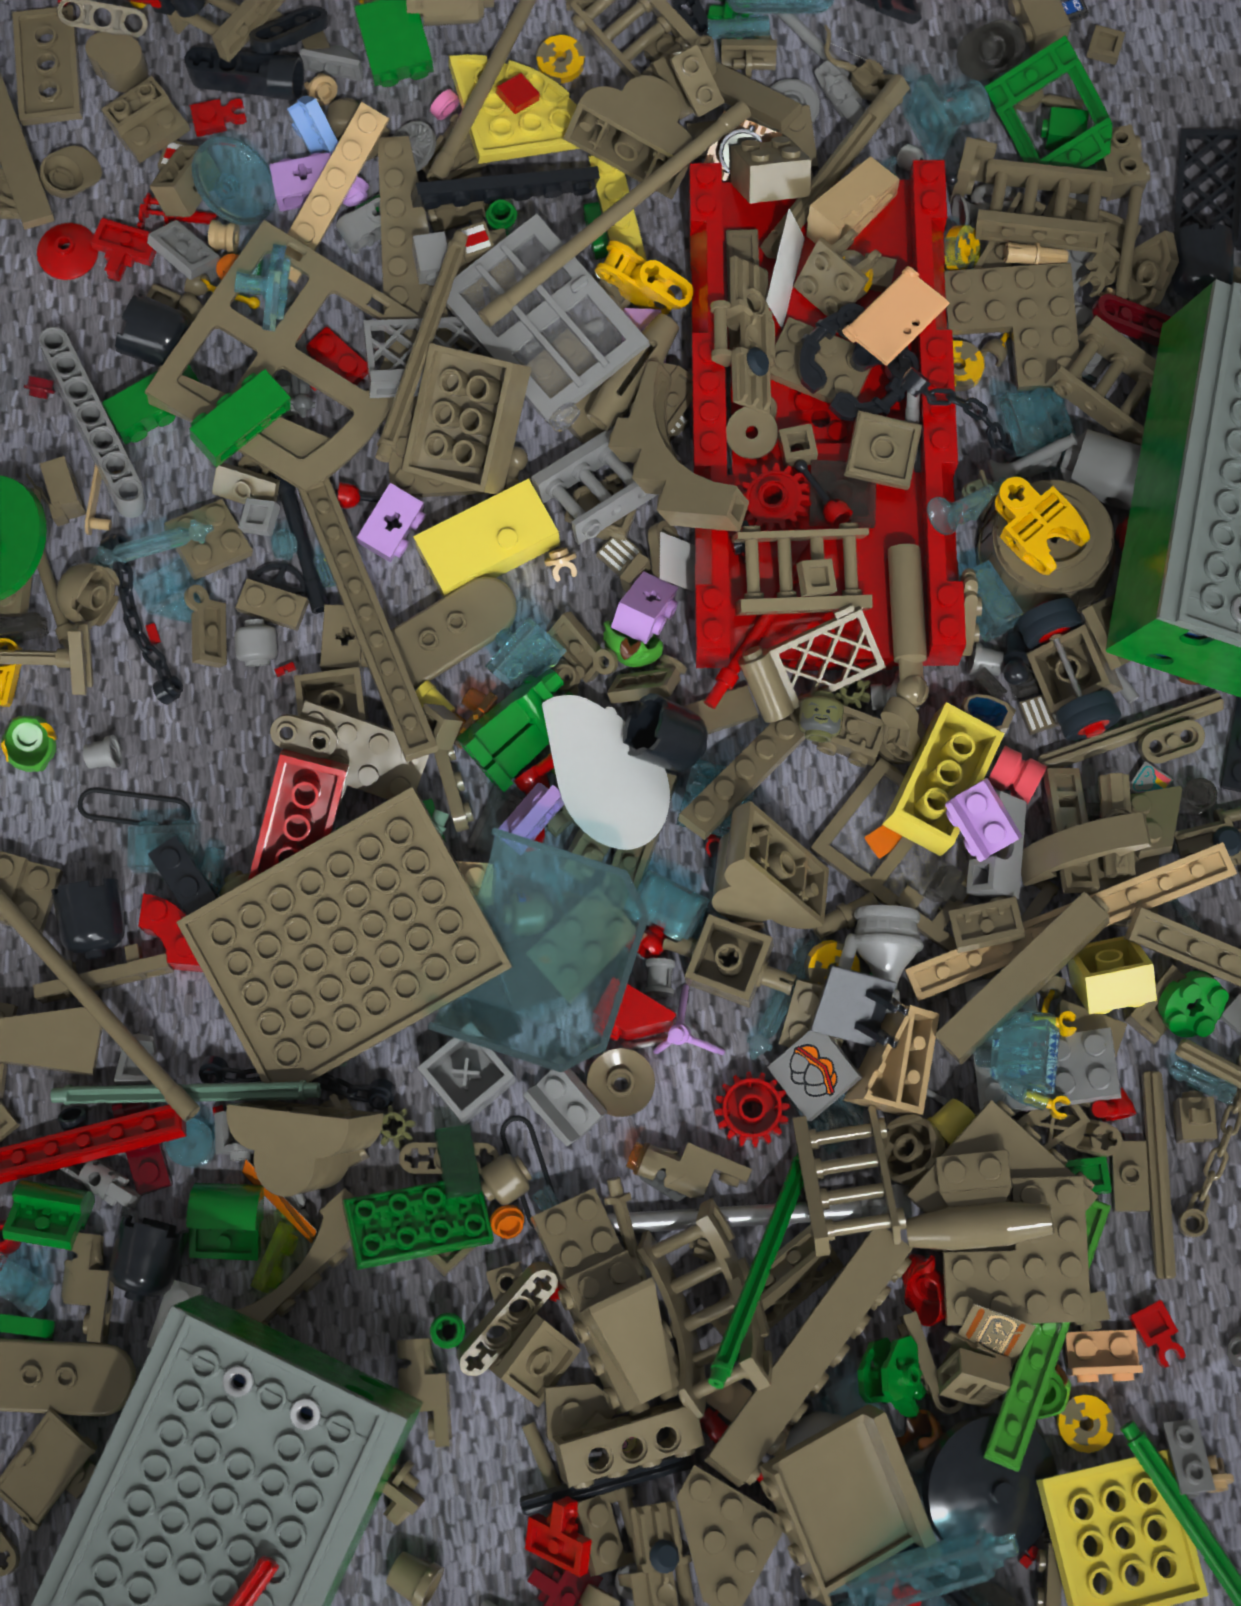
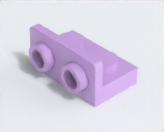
[945,778,1022,862]
[497,783,564,853]

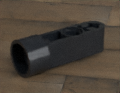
[184,47,304,101]

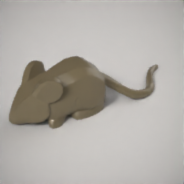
[824,25,903,107]

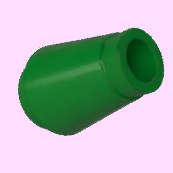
[486,200,517,236]
[430,1313,465,1349]

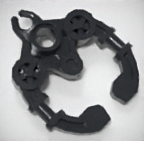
[798,303,919,421]

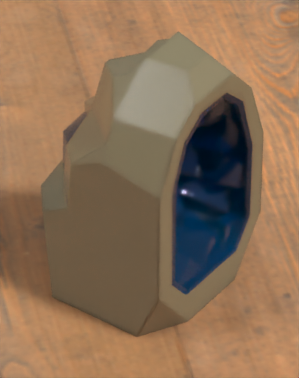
[960,694,1016,744]

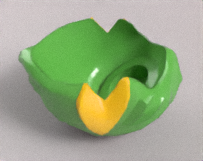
[1,715,57,772]

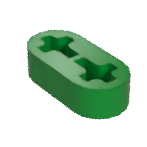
[583,201,609,260]
[0,1314,56,1339]

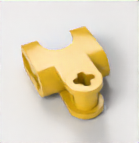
[595,241,693,315]

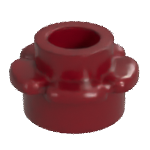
[24,376,55,399]

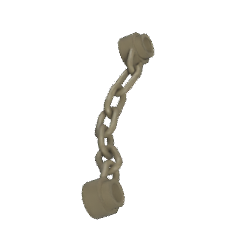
[1178,1054,1241,1238]

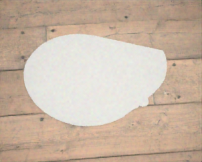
[542,695,670,850]

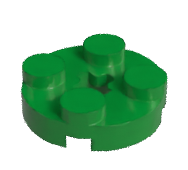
[1158,971,1229,1038]

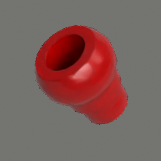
[634,918,672,959]

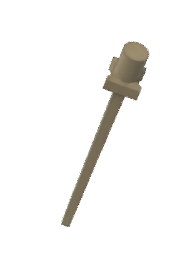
[604,1177,647,1281]

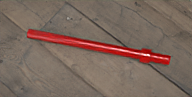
[704,542,811,709]

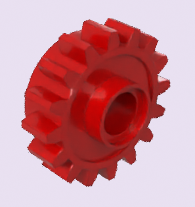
[741,463,812,531]
[714,1071,790,1149]

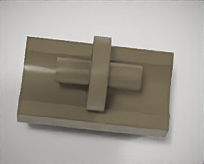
[721,33,777,78]
[383,1460,425,1526]

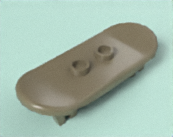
[391,576,517,689]
[0,1338,137,1416]

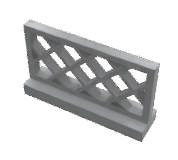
[363,317,492,398]

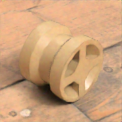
[208,220,240,254]

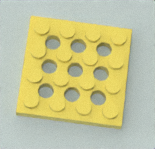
[1036,1449,1209,1606]

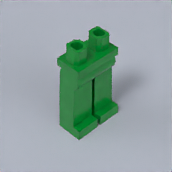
[456,669,573,792]

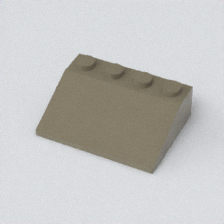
[402,343,531,494]

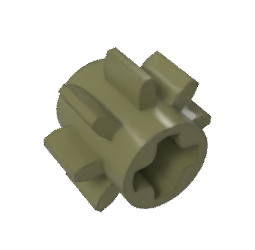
[834,673,871,711]
[380,1105,416,1150]

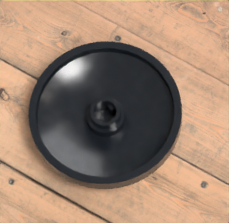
[922,1413,1058,1562]

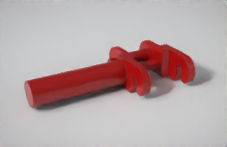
[137,193,218,230]

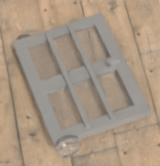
[446,213,650,432]

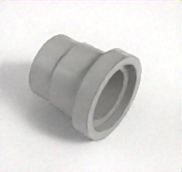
[967,642,1004,676]
[83,735,122,769]

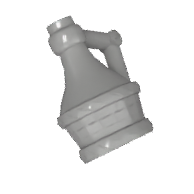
[838,905,924,1013]

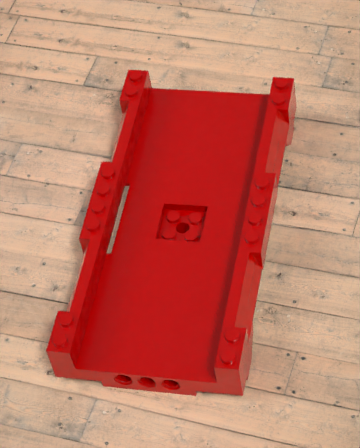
[689,160,966,671]

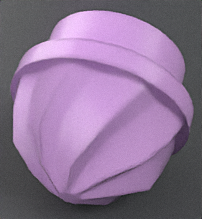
[343,177,369,207]

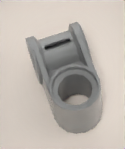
[336,197,381,254]

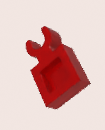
[190,99,247,137]
[1128,1300,1186,1368]

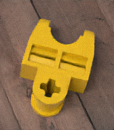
[994,477,1090,575]

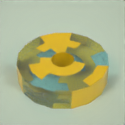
[944,225,980,271]

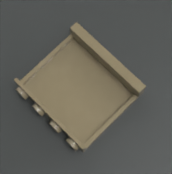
[904,1100,1099,1251]
[759,1404,937,1606]

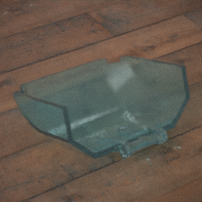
[427,827,650,1073]

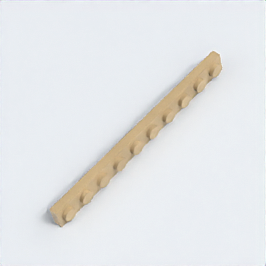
[905,842,1237,1002]

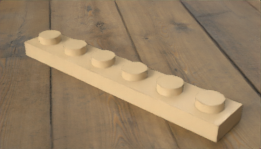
[269,102,389,284]

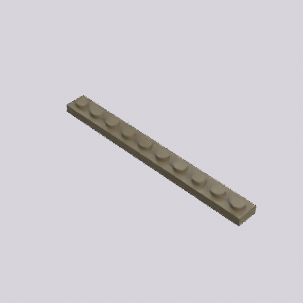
[298,478,438,762]

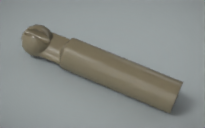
[887,544,929,708]

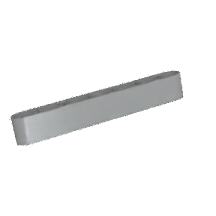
[39,327,146,518]

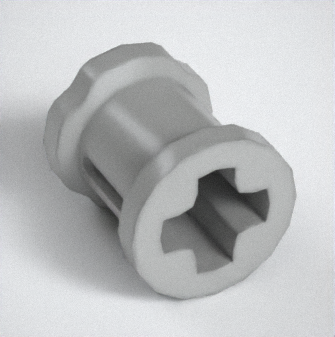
[644,958,675,997]

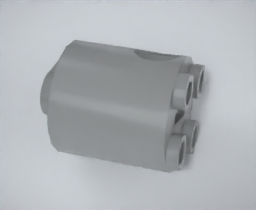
[1060,429,1141,511]

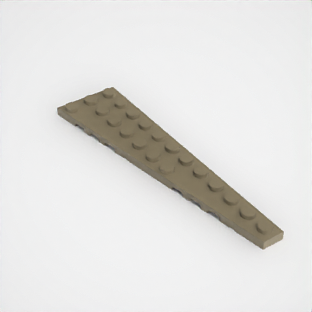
[378,136,487,498]

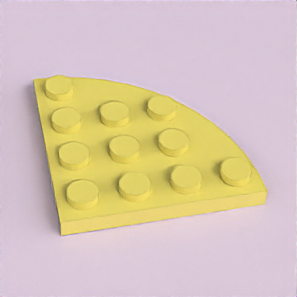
[448,55,580,164]

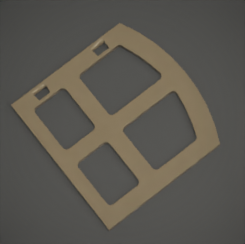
[145,220,421,492]

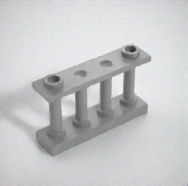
[531,416,682,545]

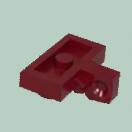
[527,1567,603,1606]

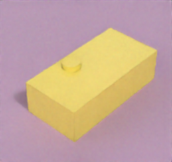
[413,478,560,597]
[882,702,1005,856]

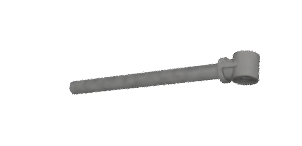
[607,1185,913,1234]

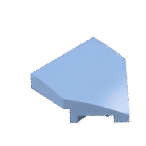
[287,96,339,155]

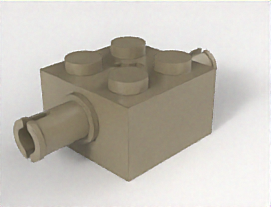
[662,914,797,1008]

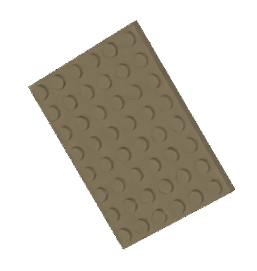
[176,787,514,1102]

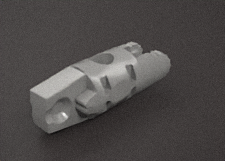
[814,60,866,126]
[59,1159,142,1208]

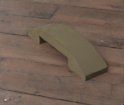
[1021,813,1152,886]

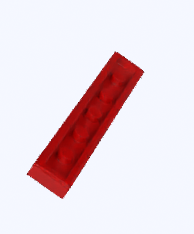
[0,1104,186,1184]

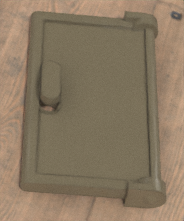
[0,1409,98,1531]

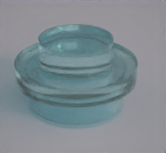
[271,528,297,561]

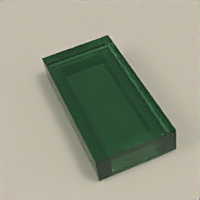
[434,1124,482,1199]

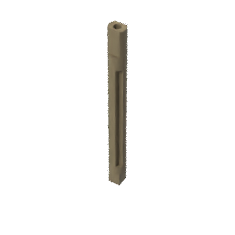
[760,74,910,259]

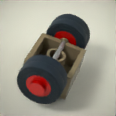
[1018,598,1123,741]

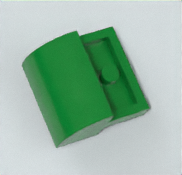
[2,1180,95,1250]
[186,1183,264,1261]

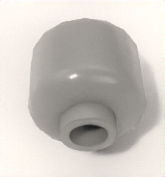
[234,619,278,667]

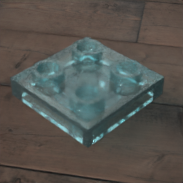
[234,244,291,331]
[485,617,567,691]

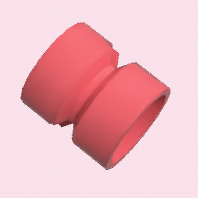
[988,745,1047,804]

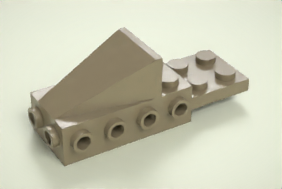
[530,1188,680,1417]

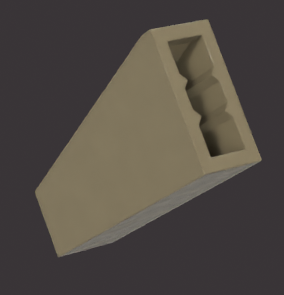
[0,1007,103,1076]

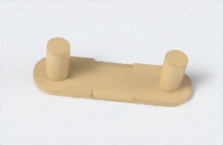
[85,464,121,535]

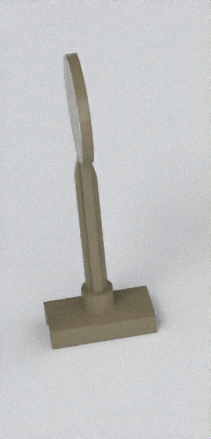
[0,622,94,695]

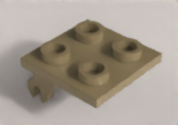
[793,229,882,316]

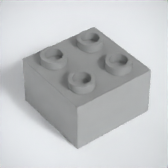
[417,1024,517,1125]

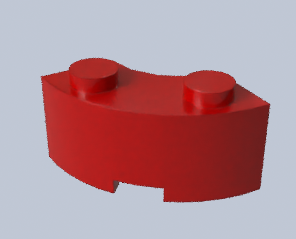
[138,893,203,972]

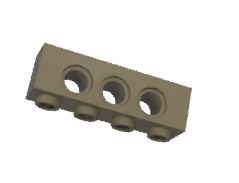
[552,1398,705,1489]

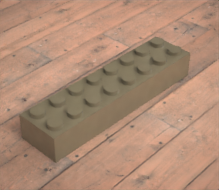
[704,1228,913,1488]

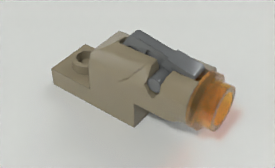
[626,1141,752,1202]

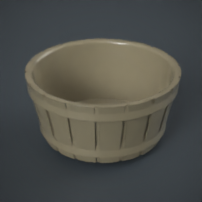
[976,480,1116,616]

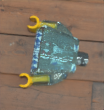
[975,1011,1077,1119]

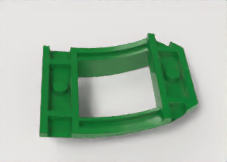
[983,35,1113,169]

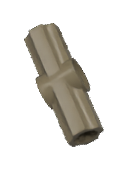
[1098,773,1136,879]

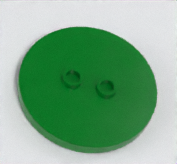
[0,475,47,601]

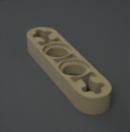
[456,1261,558,1376]

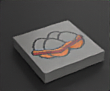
[767,1030,863,1121]

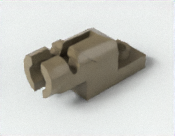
[61,1233,115,1344]
[397,1338,452,1447]

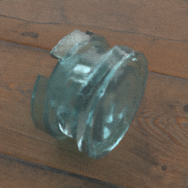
[165,1118,216,1169]

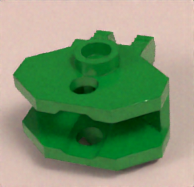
[857,1335,926,1418]

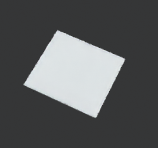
[660,532,696,592]

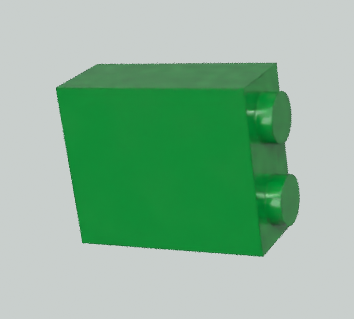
[354,0,434,87]

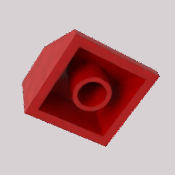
[596,978,677,1041]

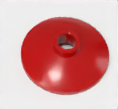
[37,223,99,280]

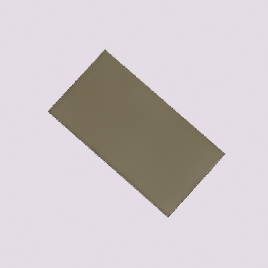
[301,31,330,49]

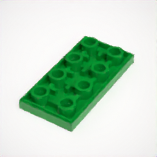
[342,1174,494,1270]

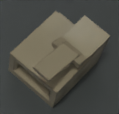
[26,456,86,526]
[937,1331,1012,1409]

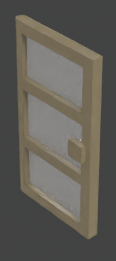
[810,757,1059,980]

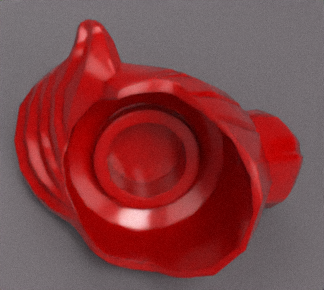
[902,1253,945,1326]

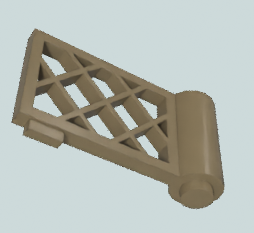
[739,604,886,723]

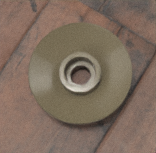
[587,1048,655,1117]

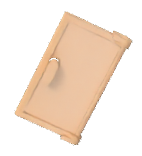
[842,266,949,366]

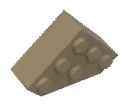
[676,1465,783,1606]

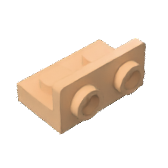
[1064,1330,1143,1383]

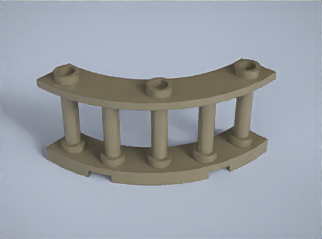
[637,1198,772,1419]

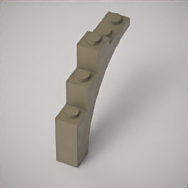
[608,361,749,532]

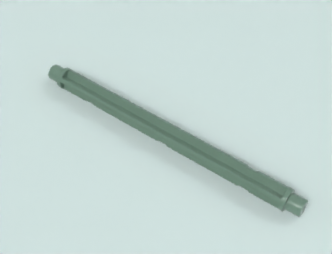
[50,1080,321,1105]

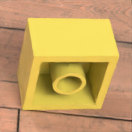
[1068,936,1157,1014]

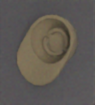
[39,145,102,199]

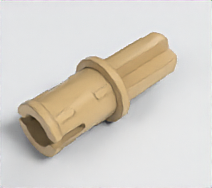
[1004,242,1069,265]

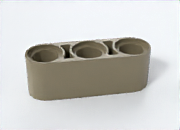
[57,0,147,37]

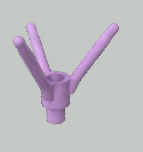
[653,984,725,1055]

